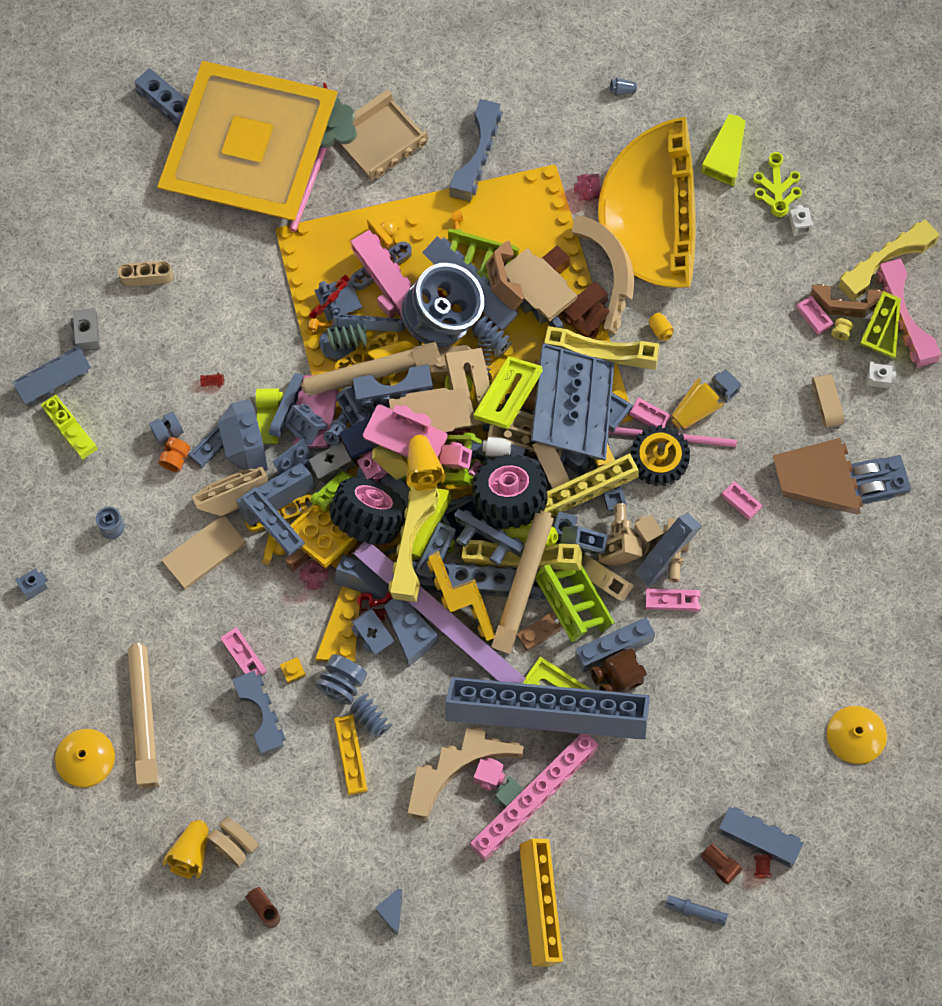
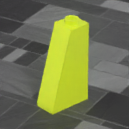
[701,113,746,187]
[400,486,452,561]

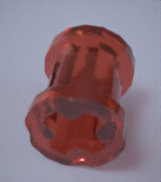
[754,855,772,879]

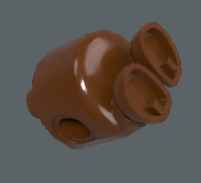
[590,648,647,693]

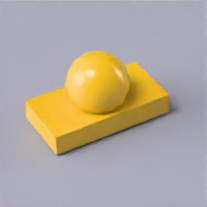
[367,216,397,250]
[262,534,286,565]

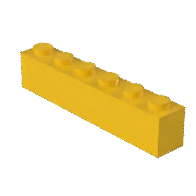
[519,838,563,967]

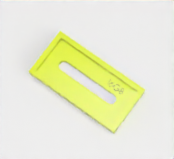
[473,356,543,429]
[523,656,592,690]

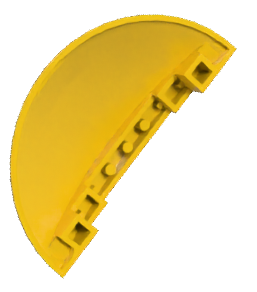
[598,116,696,288]

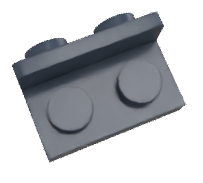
[284,404,328,445]

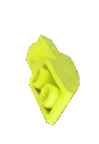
[40,394,98,460]

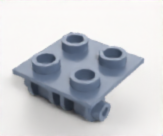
[314,281,362,321]
[272,439,313,476]

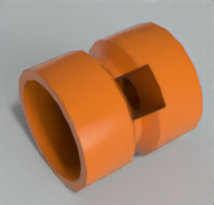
[158,437,191,473]

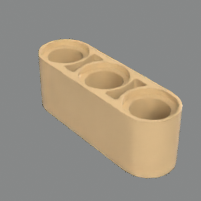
[118,261,173,286]
[812,374,844,428]
[532,443,570,489]

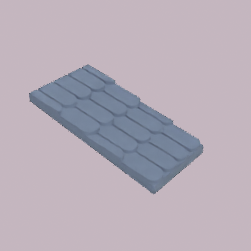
[531,343,614,461]

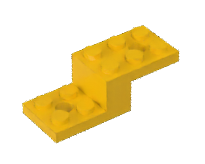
[427,551,496,641]

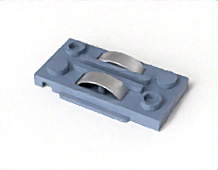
[850,455,911,504]

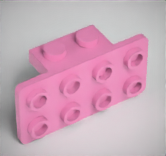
[363,405,447,458]

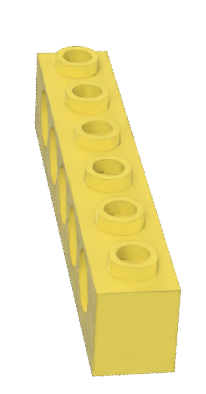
[544,454,639,518]

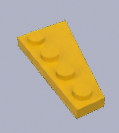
[315,586,361,663]

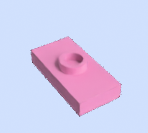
[796,296,834,335]
[629,397,671,428]
[721,481,763,521]

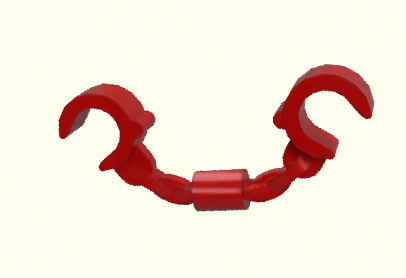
[308,274,351,319]
[357,592,393,609]

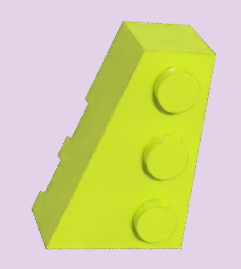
[859,291,901,359]

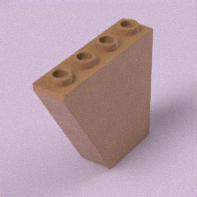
[773,438,863,515]

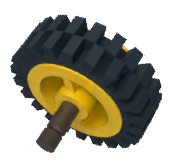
[631,425,690,486]

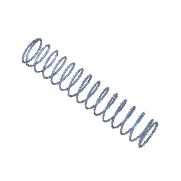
[478,327,492,385]

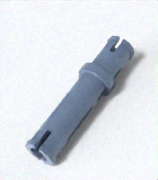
[665,895,728,926]

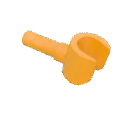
[452,211,463,229]
[307,319,333,332]

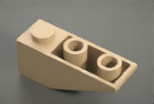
[581,554,634,602]

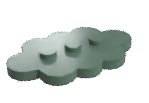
[320,97,357,148]

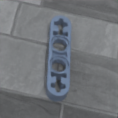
[350,242,412,290]
[332,314,405,332]
[269,373,305,438]

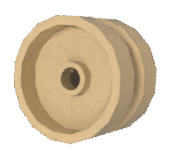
[207,816,259,868]

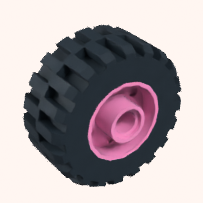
[472,455,548,529]
[329,477,407,545]

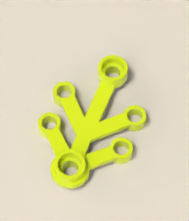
[753,152,802,218]

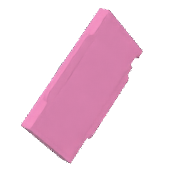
[293,375,339,449]

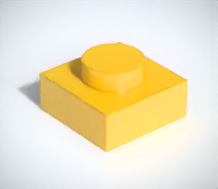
[280,657,306,684]

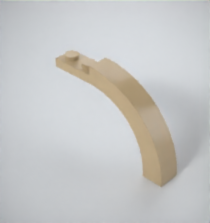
[572,215,634,334]

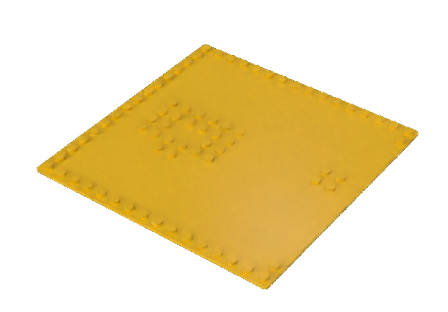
[276,165,633,481]

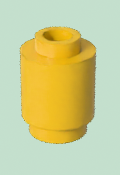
[648,313,674,341]

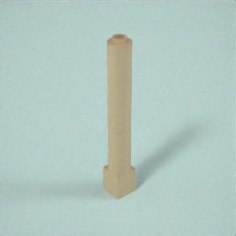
[301,342,441,397]
[491,510,554,654]
[127,643,160,789]

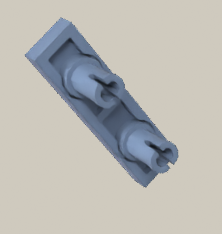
[454,509,524,566]

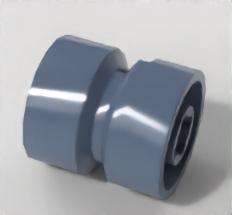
[149,411,184,445]
[96,506,125,539]

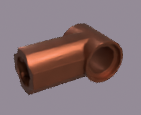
[574,301,610,339]
[700,843,742,885]
[245,886,281,928]

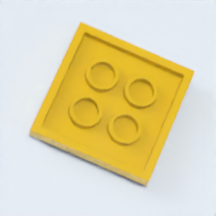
[290,504,357,569]

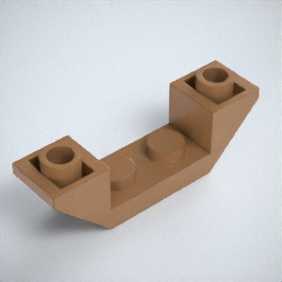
[486,241,524,310]
[810,284,883,318]

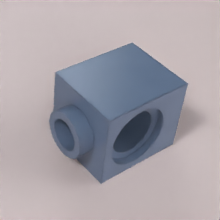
[554,511,578,544]

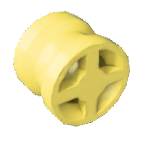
[831,318,854,341]

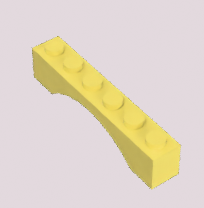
[839,219,940,302]
[545,326,659,370]
[389,487,439,602]
[462,540,582,571]

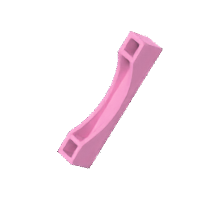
[876,258,941,368]

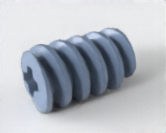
[472,316,511,357]
[350,693,392,738]

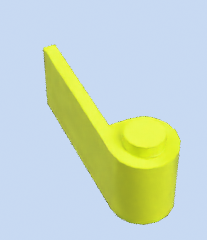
[256,388,284,444]

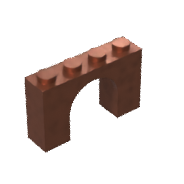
[542,245,608,327]

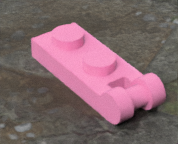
[646,589,700,612]
[220,627,267,675]

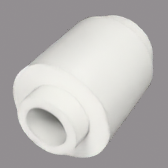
[482,437,511,457]

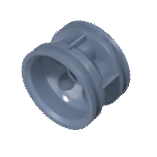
[401,263,484,347]

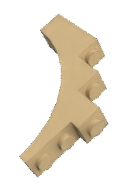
[408,726,524,821]

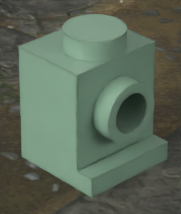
[492,776,523,809]

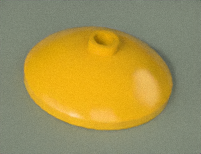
[826,706,887,764]
[55,729,115,788]

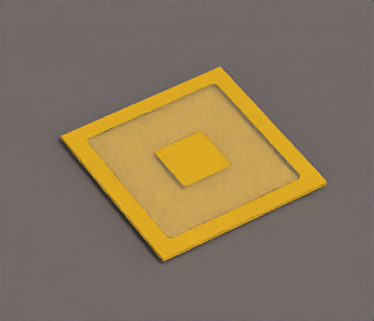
[157,60,338,221]

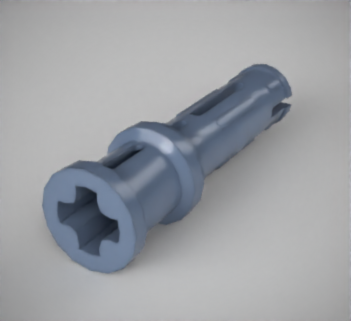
[323,411,349,445]

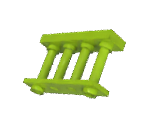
[448,228,519,287]
[402,433,482,485]
[535,564,615,642]

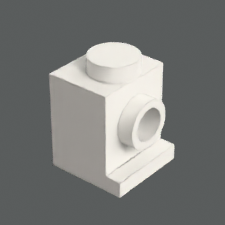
[789,205,813,236]
[866,362,896,389]

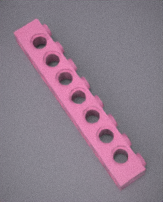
[470,734,599,862]

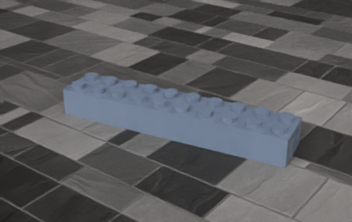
[445,677,650,740]

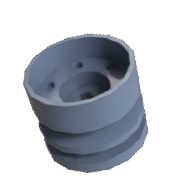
[315,654,367,705]

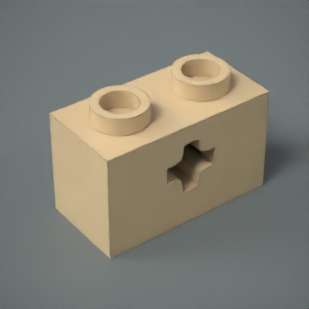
[634,514,664,556]

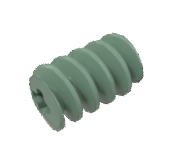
[327,323,367,351]

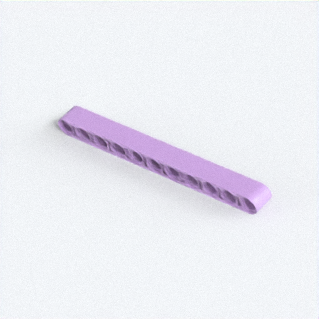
[353,541,526,683]

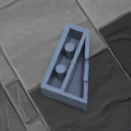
[384,599,439,667]

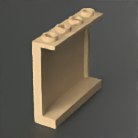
[338,89,428,181]

